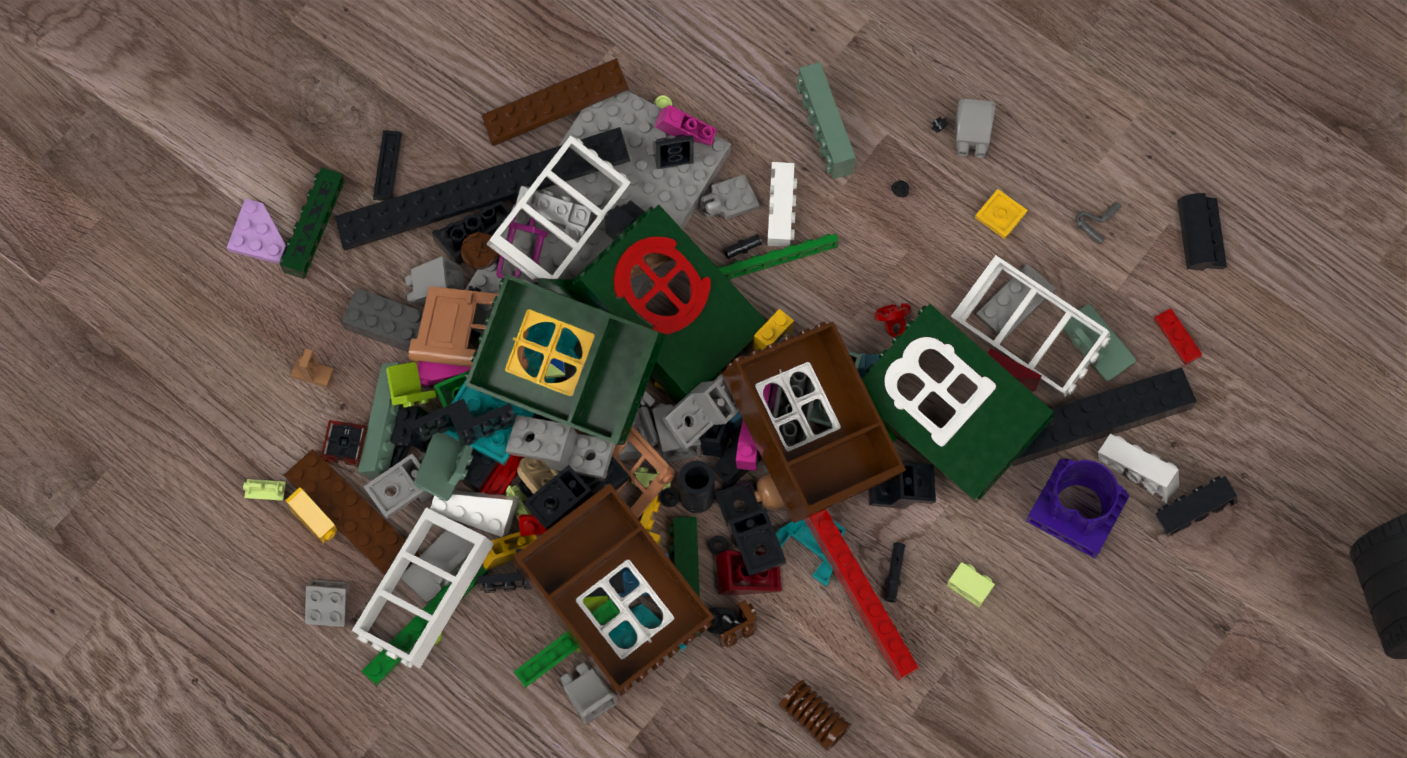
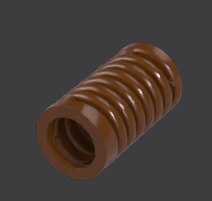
[779,680,851,751]

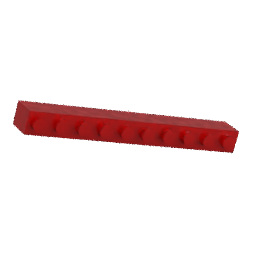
[804,509,919,681]

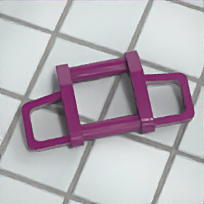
[496,204,548,279]

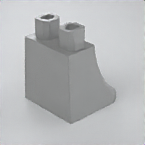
[955,99,996,158]
[405,256,466,305]
[560,662,618,726]

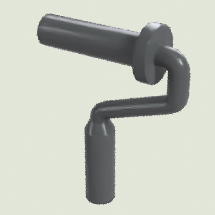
[1075,202,1121,245]

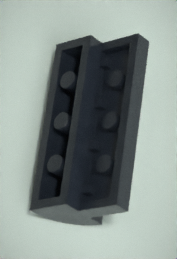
[1177,193,1227,271]

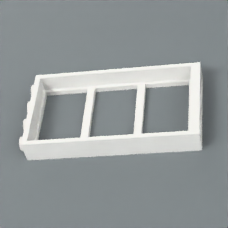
[487,136,631,280]
[951,255,1111,397]
[352,508,494,669]

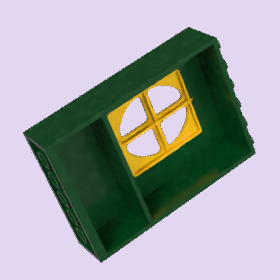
[465,274,666,445]

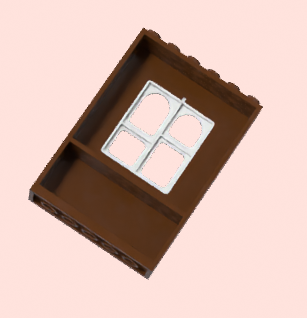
[721,321,906,523]
[512,484,714,695]

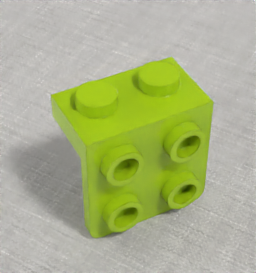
[386,362,436,407]

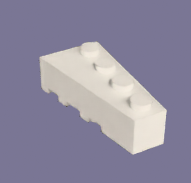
[767,162,797,247]
[1098,434,1179,504]
[430,490,520,537]

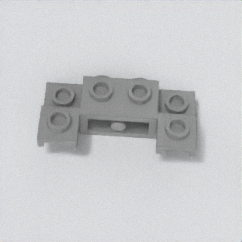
[513,185,593,243]

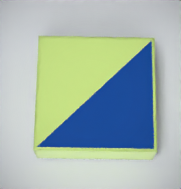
[546,358,565,379]

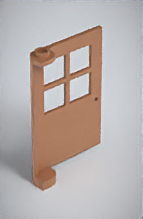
[409,286,529,370]
[575,425,675,519]

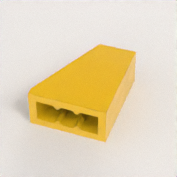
[285,487,337,543]

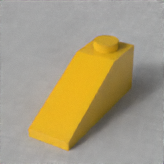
[482,532,537,570]

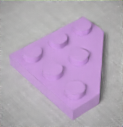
[227,199,287,264]

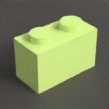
[947,562,995,608]

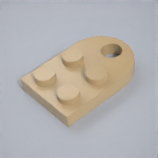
[517,457,558,504]

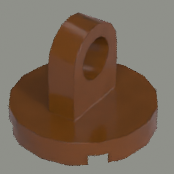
[461,232,499,270]

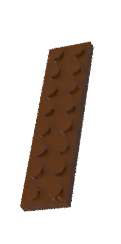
[482,58,629,146]
[284,449,420,576]

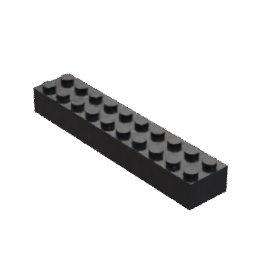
[1012,367,1197,466]

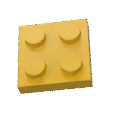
[975,189,1028,240]

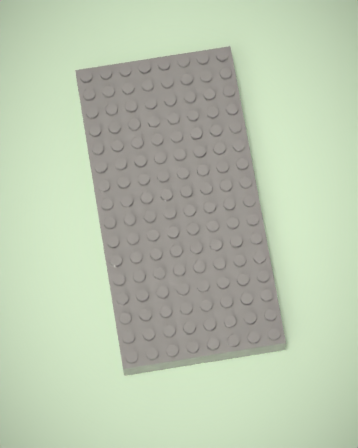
[465,91,731,379]

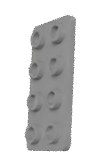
[401,530,475,603]

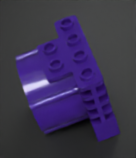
[1026,458,1130,559]

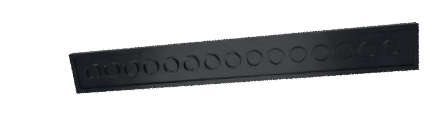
[335,127,631,251]

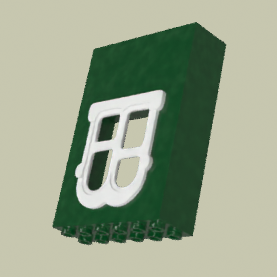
[862,304,1056,503]

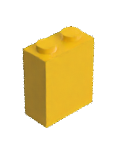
[753,309,794,351]

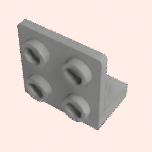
[305,579,350,627]

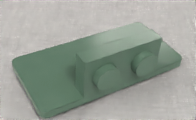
[1063,304,1136,382]
[414,432,473,501]

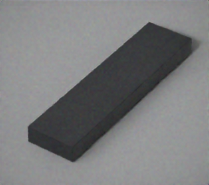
[373,130,402,201]

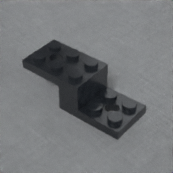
[409,399,515,446]
[523,456,631,531]
[714,480,787,577]
[477,549,533,593]

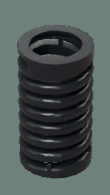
[679,460,715,513]

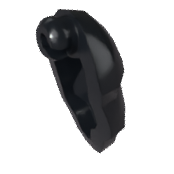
[707,607,745,634]

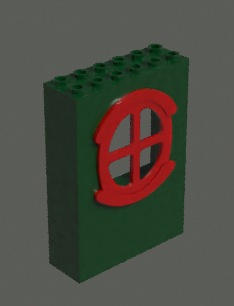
[569,205,767,403]

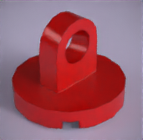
[873,303,912,338]

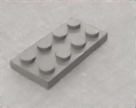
[976,264,1055,341]

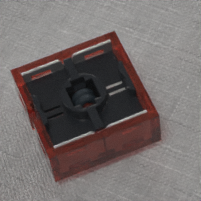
[321,420,368,467]

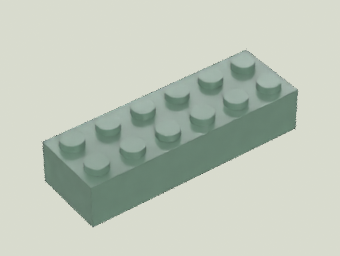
[796,62,856,180]

